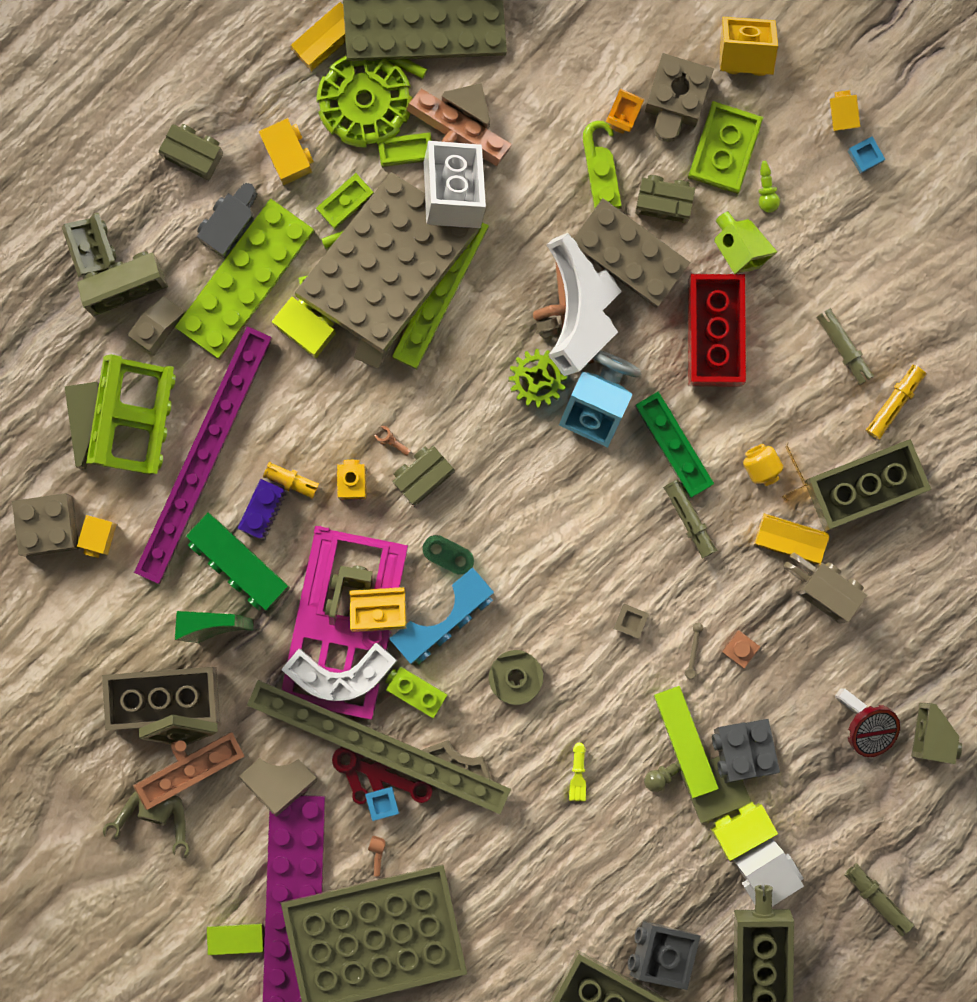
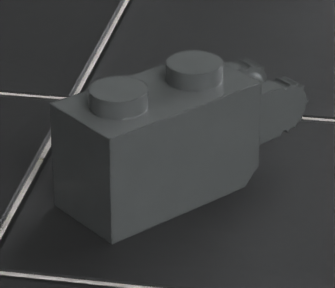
[197,183,258,259]

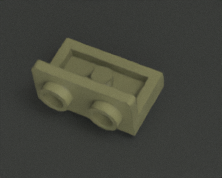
[62,213,116,278]

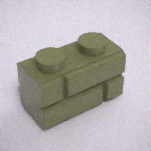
[158,124,223,181]
[635,175,695,223]
[392,446,455,507]

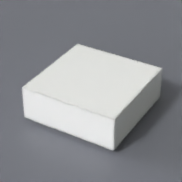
[835,689,867,713]

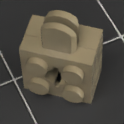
[645,53,714,142]
[783,553,868,624]

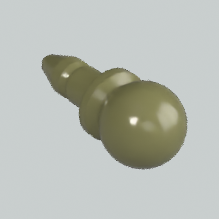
[644,760,681,792]

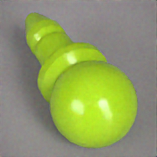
[758,161,780,213]

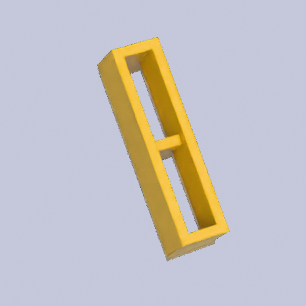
[290,2,345,72]
[754,513,829,564]

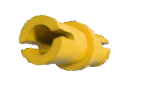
[263,461,319,499]

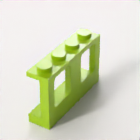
[86,354,176,474]

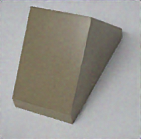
[442,83,490,129]

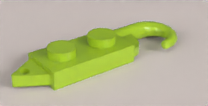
[582,120,622,209]

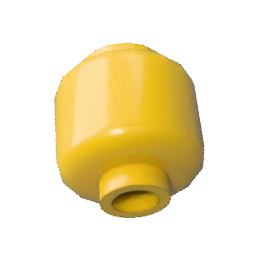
[743,444,783,486]

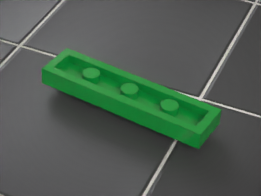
[635,391,714,498]

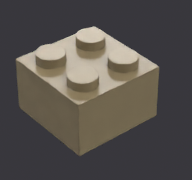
[12,493,79,557]

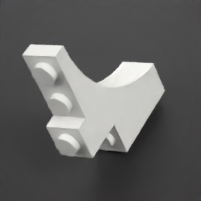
[547,233,622,376]

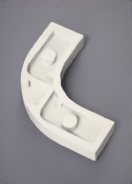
[281,643,398,701]

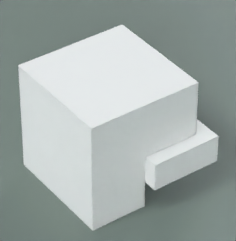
[733,838,804,906]

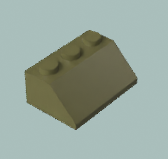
[77,251,168,317]

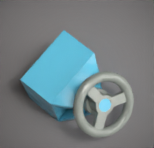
[559,350,641,448]

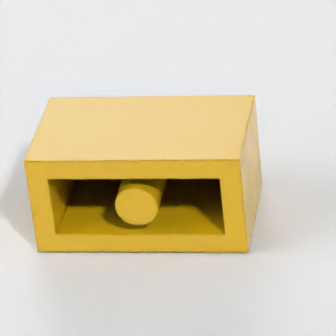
[258,118,314,186]

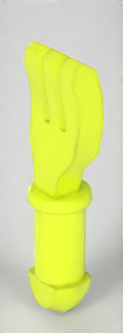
[569,743,586,802]

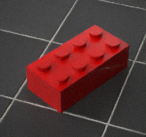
[688,274,746,387]

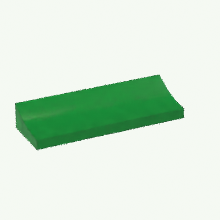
[175,611,254,643]

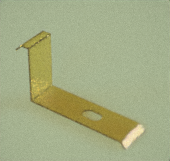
[782,443,807,502]

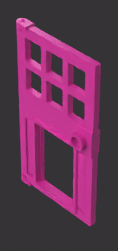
[281,526,408,720]

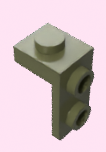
[325,565,373,626]

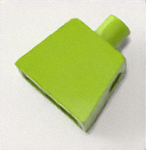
[714,211,777,274]

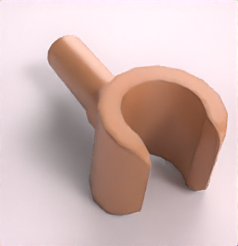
[375,426,411,456]
[368,836,386,876]

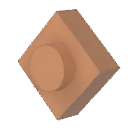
[722,630,760,669]

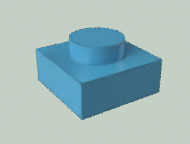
[847,136,885,174]
[365,787,399,821]

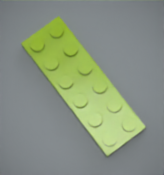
[175,198,315,360]

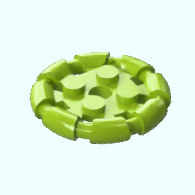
[316,56,413,147]

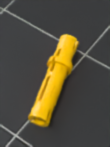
[865,364,927,440]

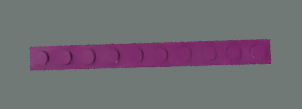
[134,326,273,584]

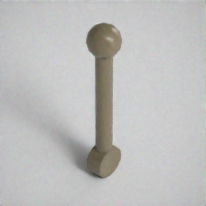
[685,622,703,679]

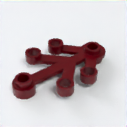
[332,747,433,804]

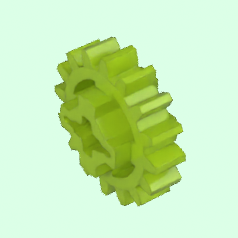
[508,349,567,408]

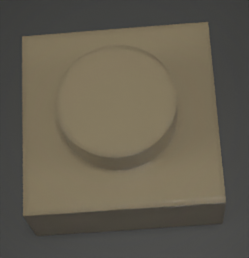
[613,604,649,639]

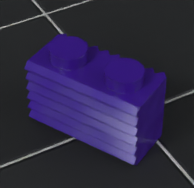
[238,479,287,540]

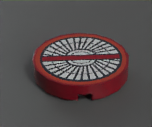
[848,705,900,757]

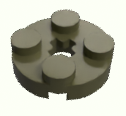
[489,650,543,705]

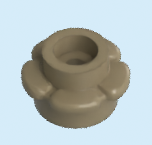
[535,317,561,338]

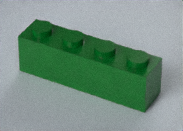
[186,512,290,611]

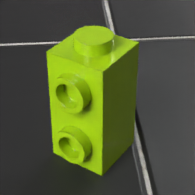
[385,666,448,718]

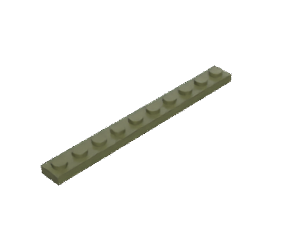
[247,680,511,814]

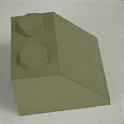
[911,703,962,764]

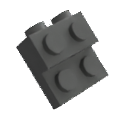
[712,719,780,783]
[628,921,701,990]

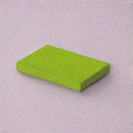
[688,101,763,194]

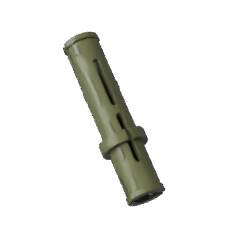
[816,308,874,385]
[663,479,718,559]
[844,863,914,936]

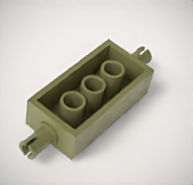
[734,885,794,1002]

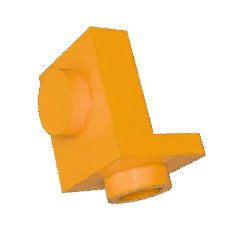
[606,89,644,134]

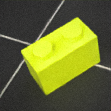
[271,296,336,358]
[711,802,778,861]

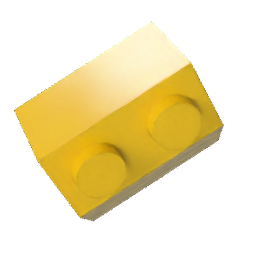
[719,17,778,76]

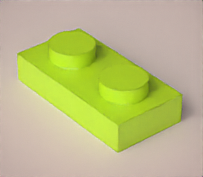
[316,173,374,230]

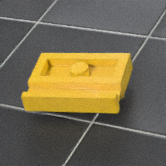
[350,587,407,632]

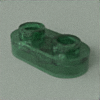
[423,535,474,575]

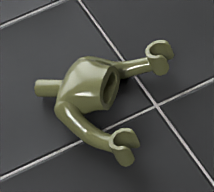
[103,791,190,858]

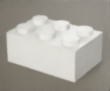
[424,141,486,228]

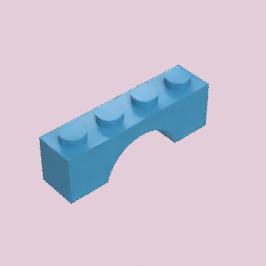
[390,567,494,664]

